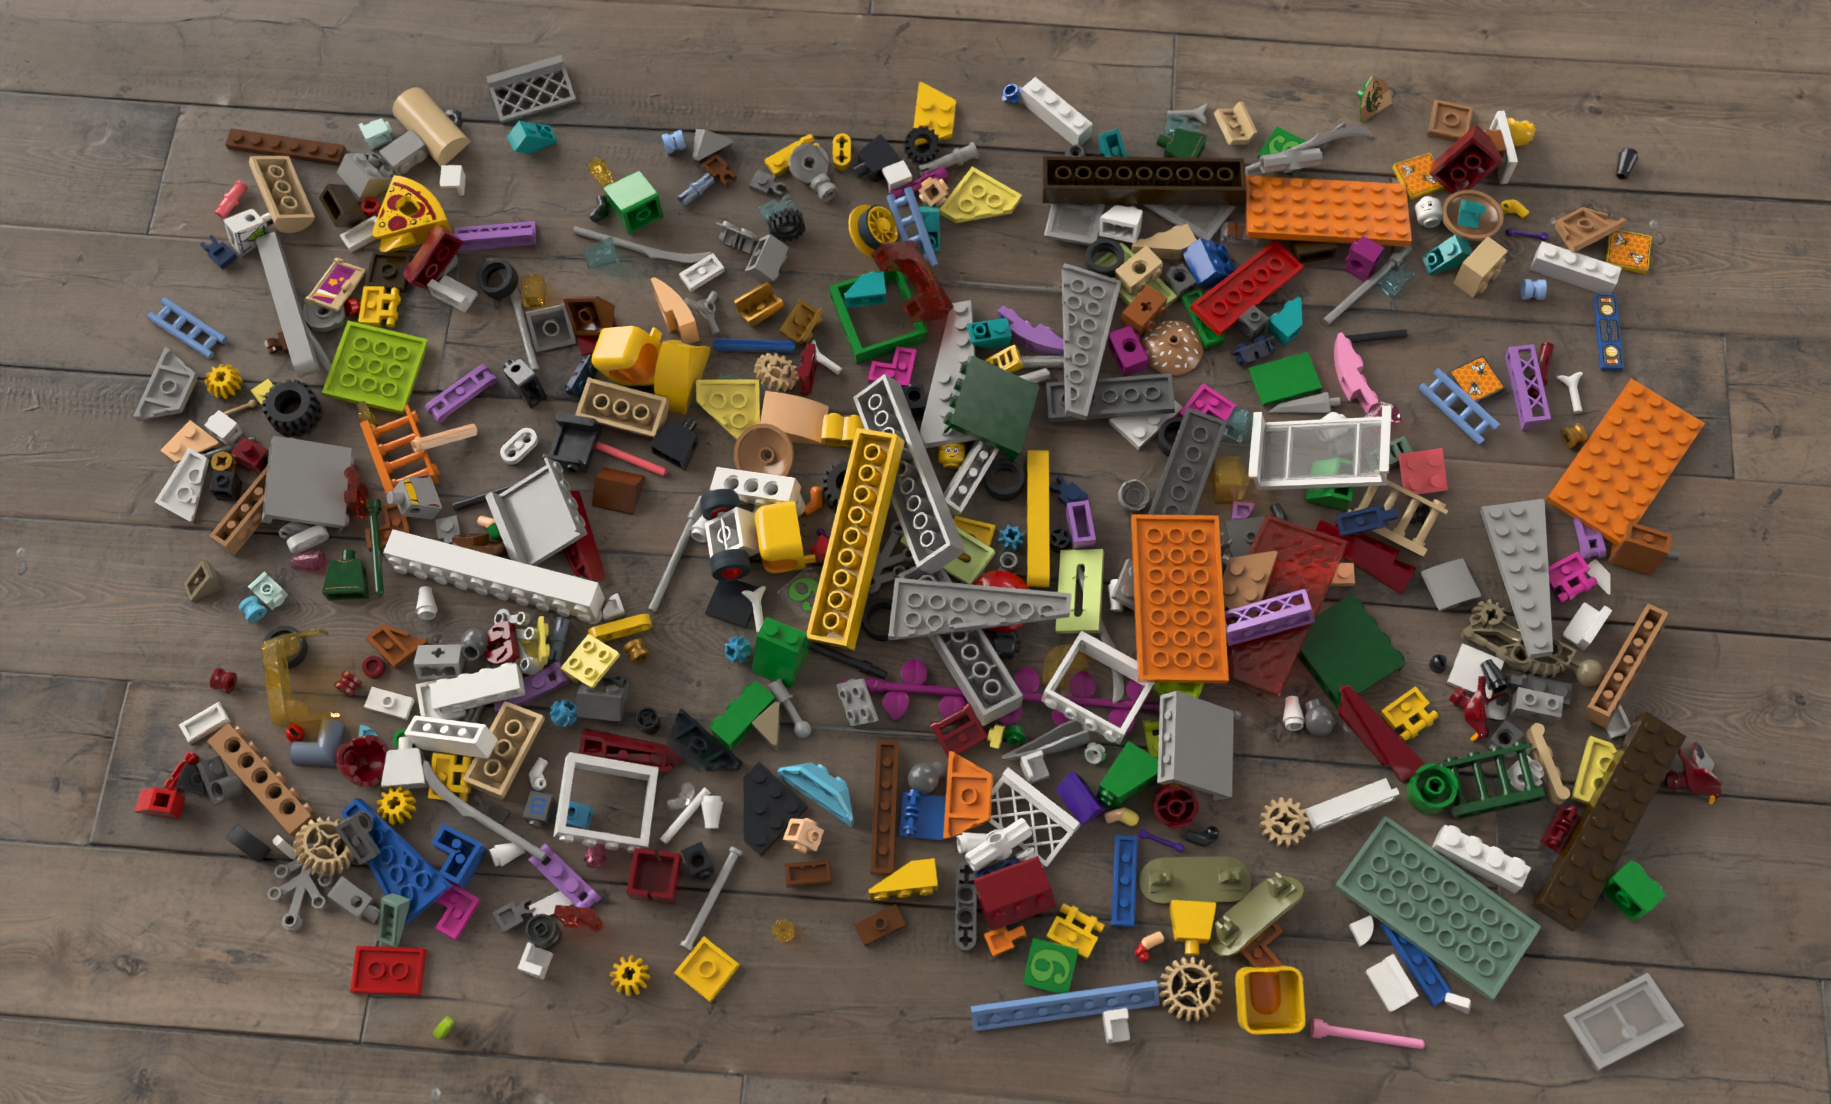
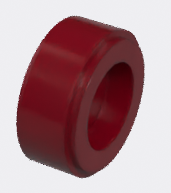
[362,656,386,679]

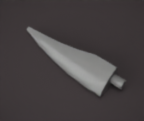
[1001,720,1092,760]

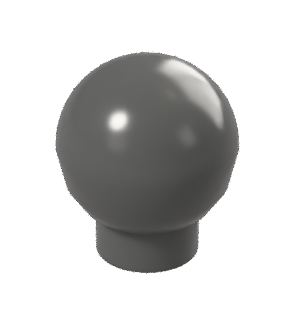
[461,627,489,660]
[1304,699,1336,736]
[908,761,945,794]

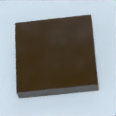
[364,251,414,293]

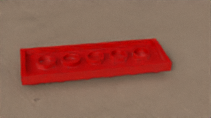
[1190,240,1304,336]

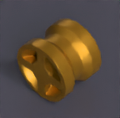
[1561,423,1588,448]
[211,452,237,473]
[623,638,651,665]

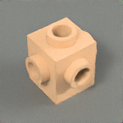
[919,177,949,206]
[783,818,824,853]

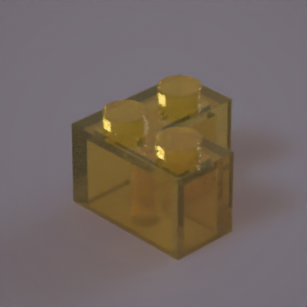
[1212,456,1249,504]

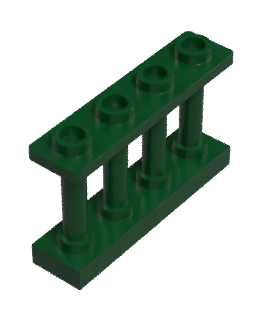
[1440,741,1546,820]

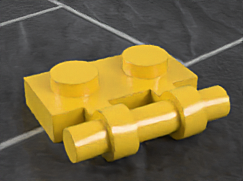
[358,286,401,328]
[1380,686,1439,742]
[428,753,472,802]
[1046,903,1105,960]

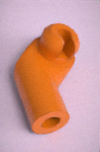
[803,486,824,516]

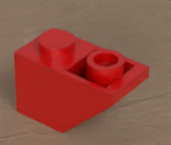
[134,787,186,819]

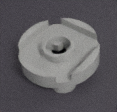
[789,143,829,184]
[303,303,346,332]

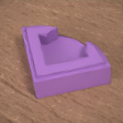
[1231,501,1255,520]

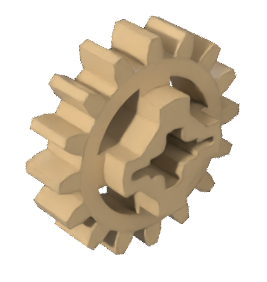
[754,353,799,392]
[1259,797,1310,848]

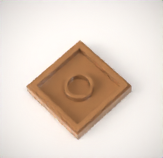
[1427,100,1474,142]

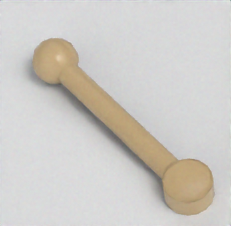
[223,400,257,415]

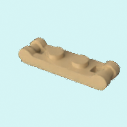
[1525,723,1570,805]

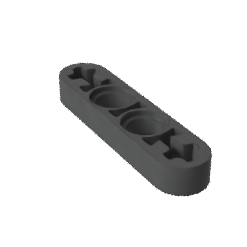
[955,861,977,953]

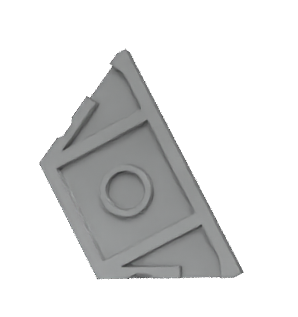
[133,347,198,420]

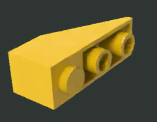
[869,858,938,901]

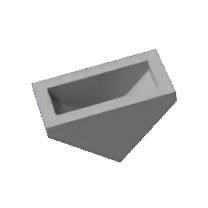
[692,129,733,161]

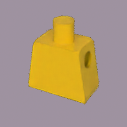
[1169,900,1216,956]

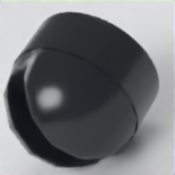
[1429,654,1448,673]

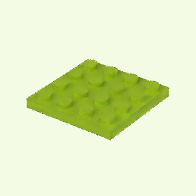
[322,321,429,415]

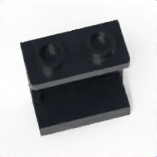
[542,413,603,473]

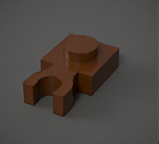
[701,153,737,188]

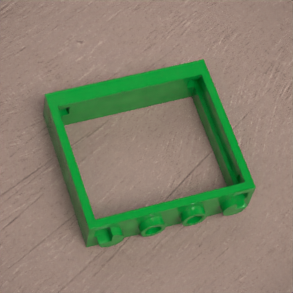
[829,264,928,364]

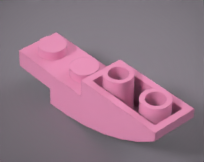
[1334,332,1378,414]

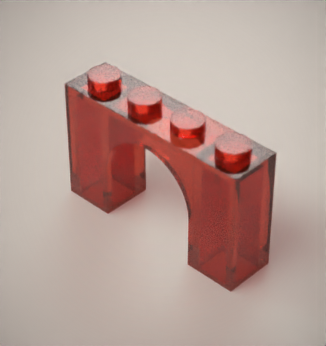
[871,240,954,323]

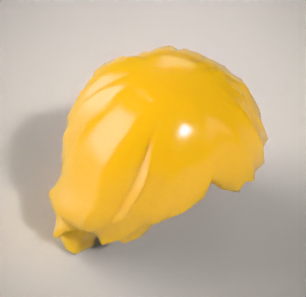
[1507,118,1536,147]

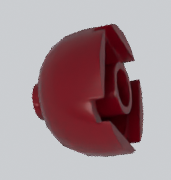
[1153,783,1199,829]

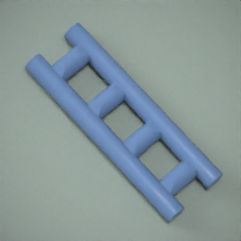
[887,187,938,274]
[147,297,228,359]
[1418,368,1501,446]

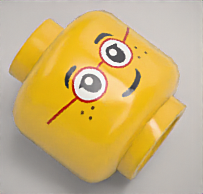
[938,442,965,469]

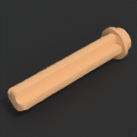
[411,423,478,453]

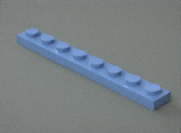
[971,981,1159,1031]

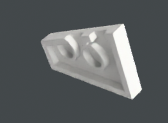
[1109,400,1183,450]
[155,448,209,523]

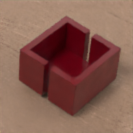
[626,848,683,905]

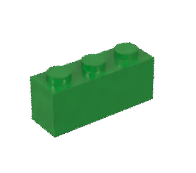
[710,680,776,751]

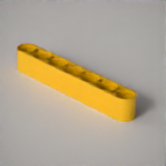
[1027,450,1050,587]

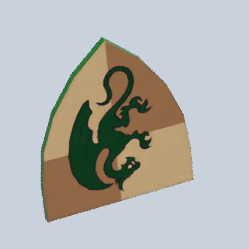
[1357,75,1392,123]

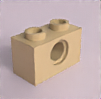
[1115,245,1163,296]

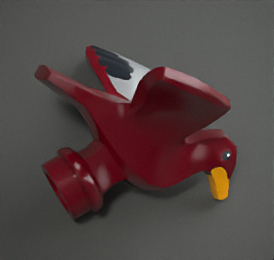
[1449,676,1509,741]
[1665,742,1723,805]

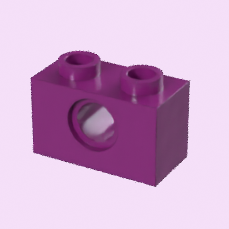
[1345,236,1384,282]
[1107,325,1149,377]

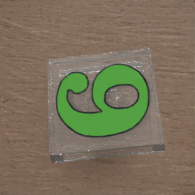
[776,565,820,625]

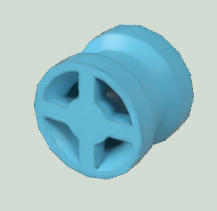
[239,596,267,623]

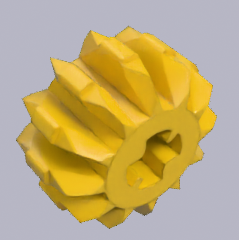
[204,363,243,399]
[377,786,416,825]
[610,955,650,996]

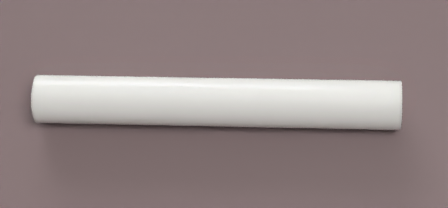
[660,787,711,845]

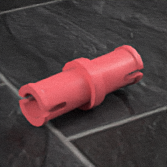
[214,180,248,219]

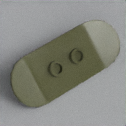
[1139,856,1251,904]
[1209,872,1304,956]

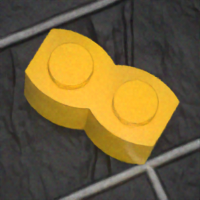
[821,413,865,448]

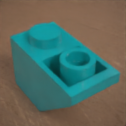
[507,121,557,154]
[918,206,940,252]
[1422,235,1472,274]
[1267,296,1302,346]
[967,318,1012,350]

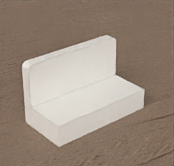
[427,275,478,313]
[1562,603,1612,651]
[1366,954,1418,1012]

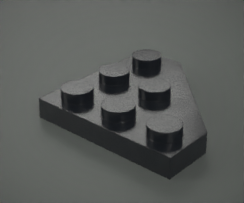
[743,762,808,857]

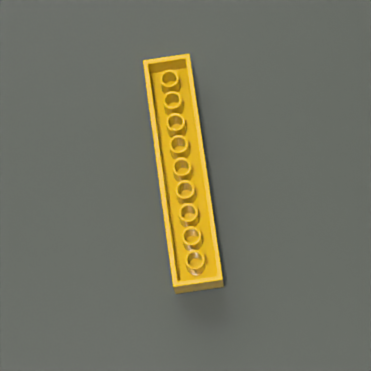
[807,428,905,650]

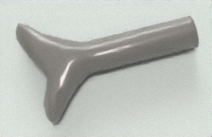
[1167,103,1208,125]

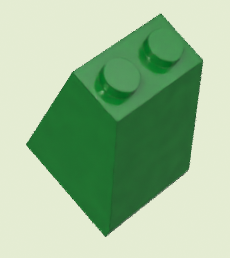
[604,171,664,234]
[752,617,810,689]
[1096,741,1158,809]

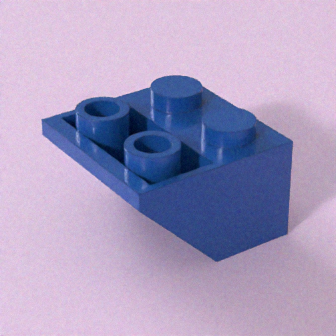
[1182,238,1236,289]

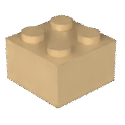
[1453,236,1508,298]

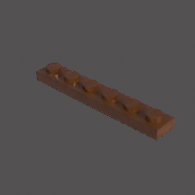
[225,128,346,166]
[870,740,899,875]

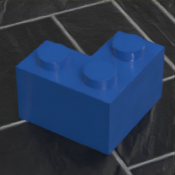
[431,824,488,890]

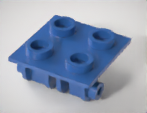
[898,789,946,841]

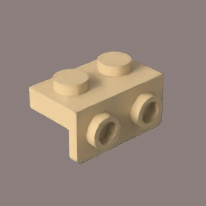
[1214,102,1257,145]

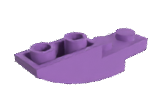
[997,305,1064,358]

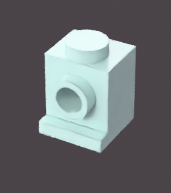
[358,118,393,150]
[248,572,288,610]

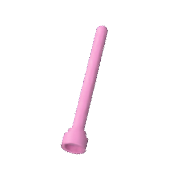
[1310,1018,1425,1049]

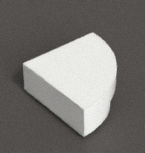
[603,593,625,622]
[272,835,296,859]
[1349,915,1373,947]
[1445,993,1471,1014]

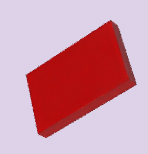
[350,946,427,996]

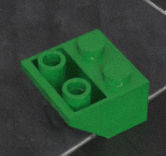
[1305,458,1354,511]

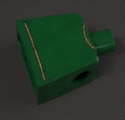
[1156,128,1207,158]
[322,549,369,600]

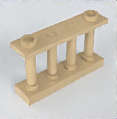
[1348,469,1448,557]

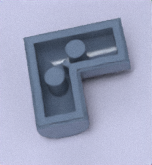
[290,719,345,767]

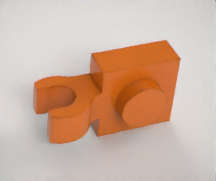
[984,926,1027,957]

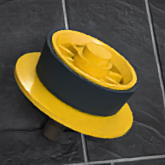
[849,205,899,259]

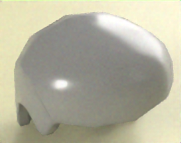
[1118,479,1150,512]

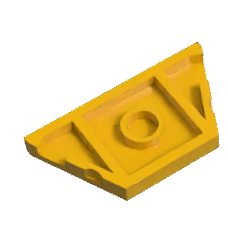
[913,82,956,149]

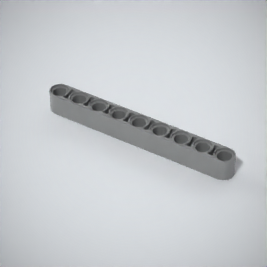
[256,231,320,378]

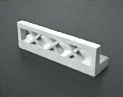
[1304,778,1400,832]

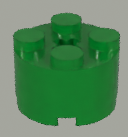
[1406,763,1458,815]

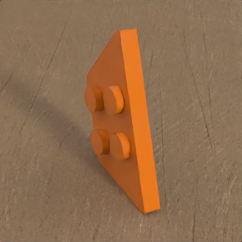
[943,752,994,839]

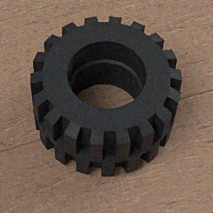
[262,379,322,437]
[823,459,848,513]

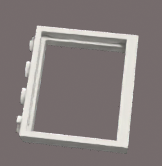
[1041,631,1155,745]
[554,752,658,853]

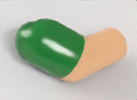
[477,516,502,540]

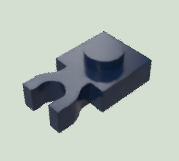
[200,235,238,270]
[1049,474,1088,507]

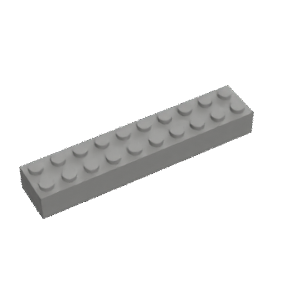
[853,374,966,574]

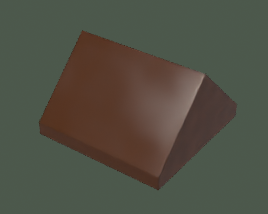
[563,296,615,336]
[592,467,645,515]

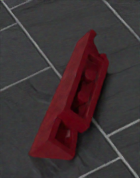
[563,491,606,581]
[1314,519,1416,594]
[1339,685,1426,782]
[579,728,684,772]

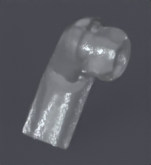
[667,782,696,811]

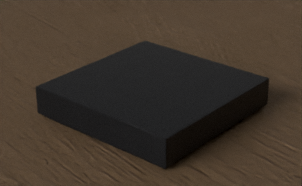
[705,580,759,629]

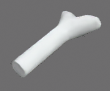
[800,339,842,375]
[1557,372,1583,414]
[742,586,766,632]

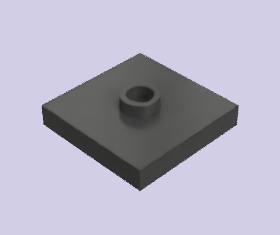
[1225,516,1275,558]

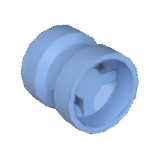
[662,130,686,154]
[1520,279,1547,300]

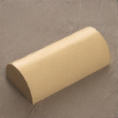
[392,87,471,167]
[249,156,315,233]
[575,378,669,438]
[463,701,545,800]

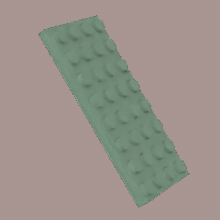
[1334,816,1542,1001]

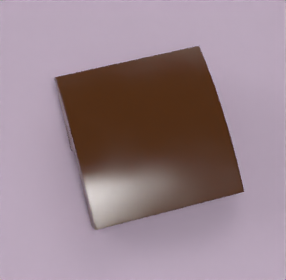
[452,533,507,555]

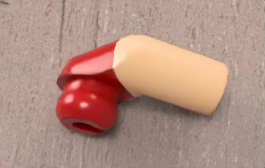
[1135,931,1164,963]

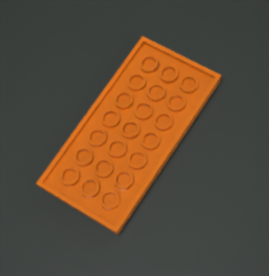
[1245,175,1412,247]
[1546,378,1705,546]
[1131,514,1229,683]

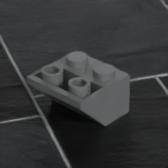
[577,675,630,722]

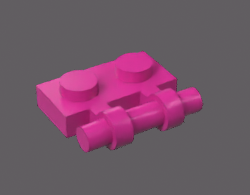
[1548,552,1598,603]

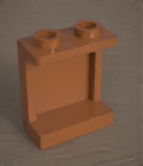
[1608,522,1673,576]

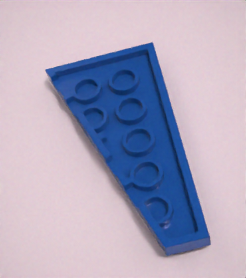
[341,799,452,926]

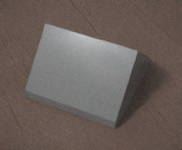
[526,304,576,352]

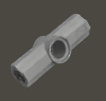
[1259,148,1323,174]

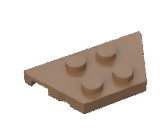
[1555,207,1627,253]
[1223,551,1278,618]

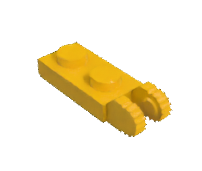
[764,134,820,177]

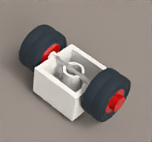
[700,489,760,581]

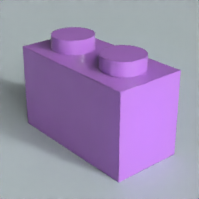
[1066,500,1096,550]

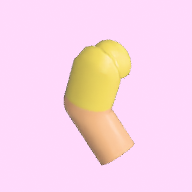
[1105,807,1139,826]

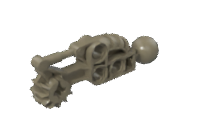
[1461,599,1605,687]

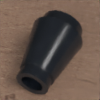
[1616,148,1638,179]
[1480,659,1509,694]

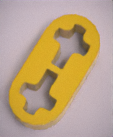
[833,133,851,171]

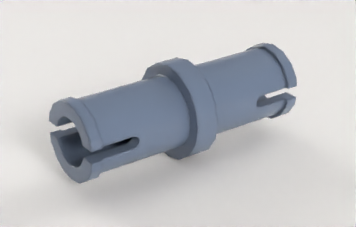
[677,173,715,207]
[548,617,570,663]

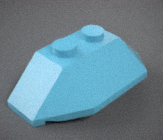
[777,762,854,828]

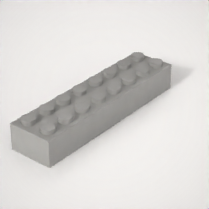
[898,566,1023,726]

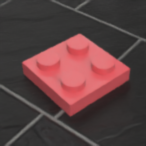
[1398,448,1448,496]

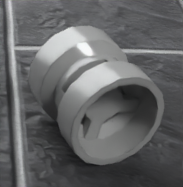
[810,173,838,202]

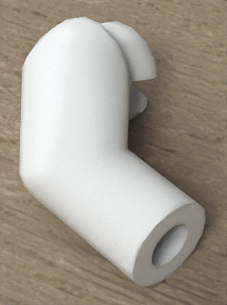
[529,757,548,791]

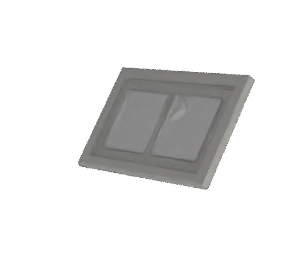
[1044,204,1105,246]
[1141,204,1236,241]
[1563,973,1684,1070]

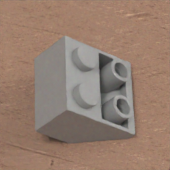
[337,153,397,198]

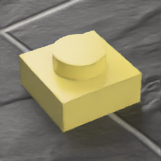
[251,379,273,408]
[987,724,1006,749]

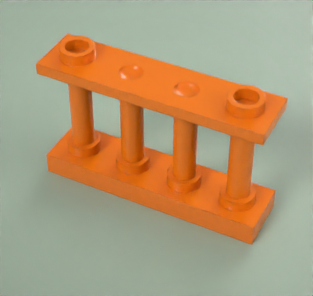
[360,405,440,494]

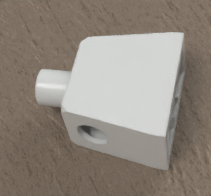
[1099,205,1143,243]
[381,737,429,791]

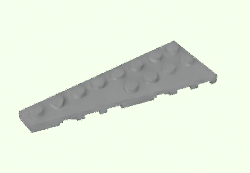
[1062,263,1122,420]
[919,300,977,449]
[1480,499,1553,659]
[888,578,1071,640]

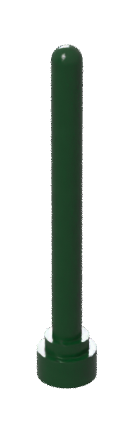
[364,498,384,596]

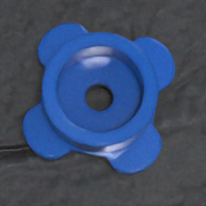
[1002,84,1022,103]

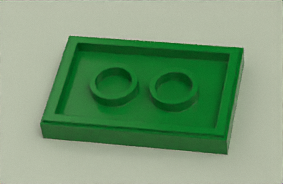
[1248,352,1322,407]

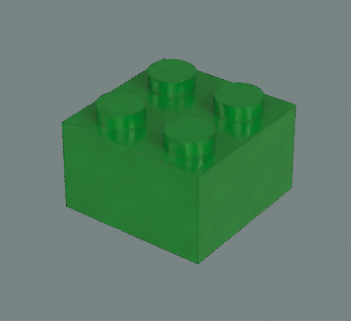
[1602,860,1666,923]

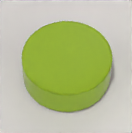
[433,1016,455,1040]

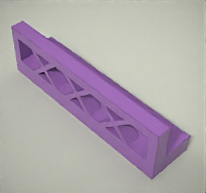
[455,221,536,251]
[1505,344,1551,431]
[1225,589,1315,646]

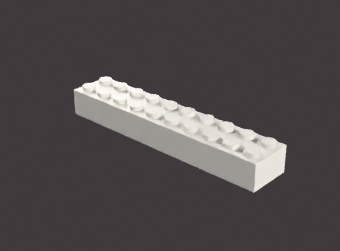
[383,530,605,622]

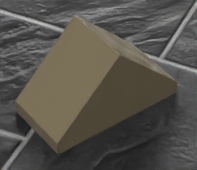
[184,559,223,602]
[752,702,781,751]

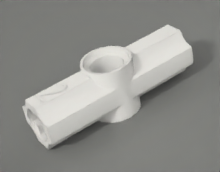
[965,818,1033,872]

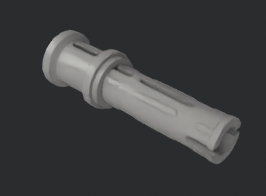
[918,142,979,177]

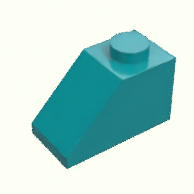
[844,272,887,308]

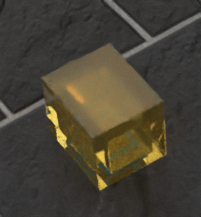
[521,274,547,307]

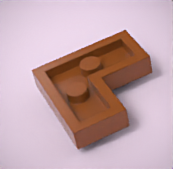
[365,504,411,552]
[1239,922,1283,968]

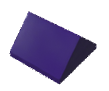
[1055,771,1107,826]

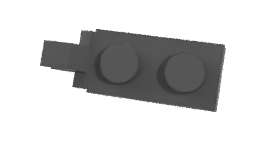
[1508,674,1572,707]

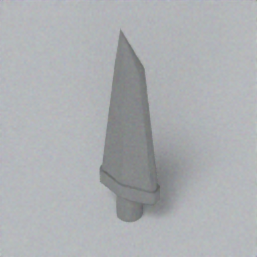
[1268,392,1340,413]

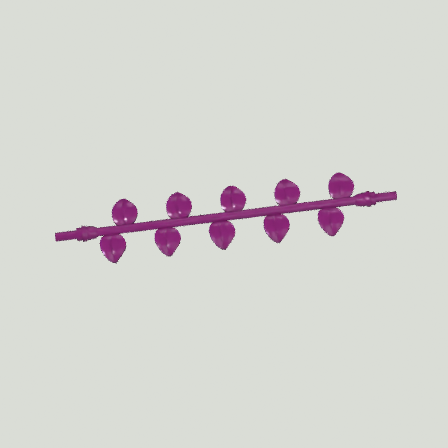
[842,658,1160,737]

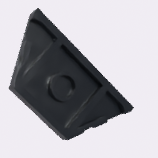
[667,709,743,772]

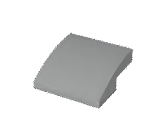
[1421,558,1481,611]

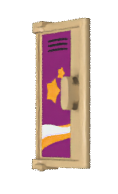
[304,258,367,312]

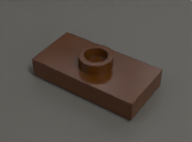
[785,860,832,888]
[854,904,906,946]

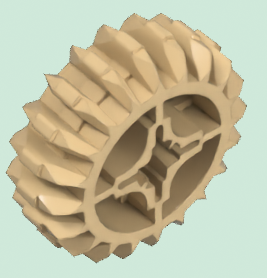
[293,817,355,878]
[1158,957,1222,1022]

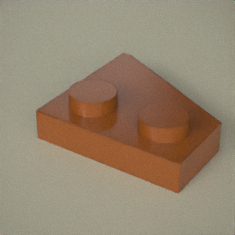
[366,624,428,670]

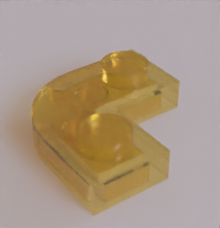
[1041,645,1089,689]

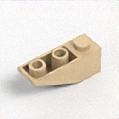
[1131,224,1197,260]

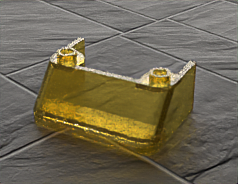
[261,629,340,727]

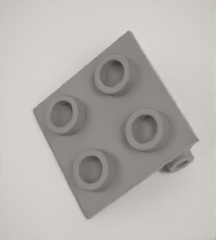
[715,221,759,255]
[836,678,879,726]

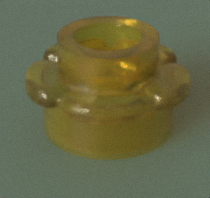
[772,919,795,942]

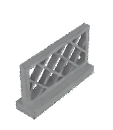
[486,55,576,123]

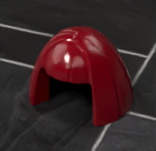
[336,735,389,787]

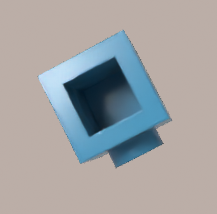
[556,801,594,830]

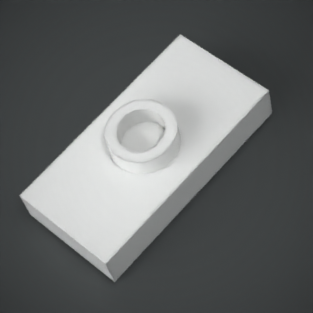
[364,687,415,720]

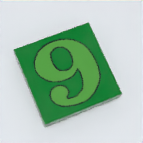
[1257,126,1306,176]
[1022,937,1079,994]

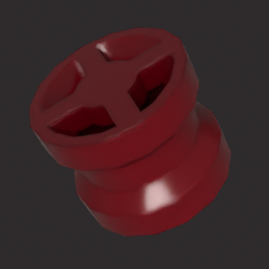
[210,668,237,694]
[333,670,362,697]

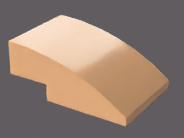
[651,277,700,344]
[760,391,829,446]

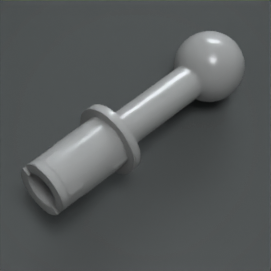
[769,679,811,739]

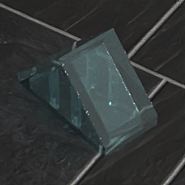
[583,237,619,269]

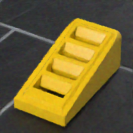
[984,345,1024,373]

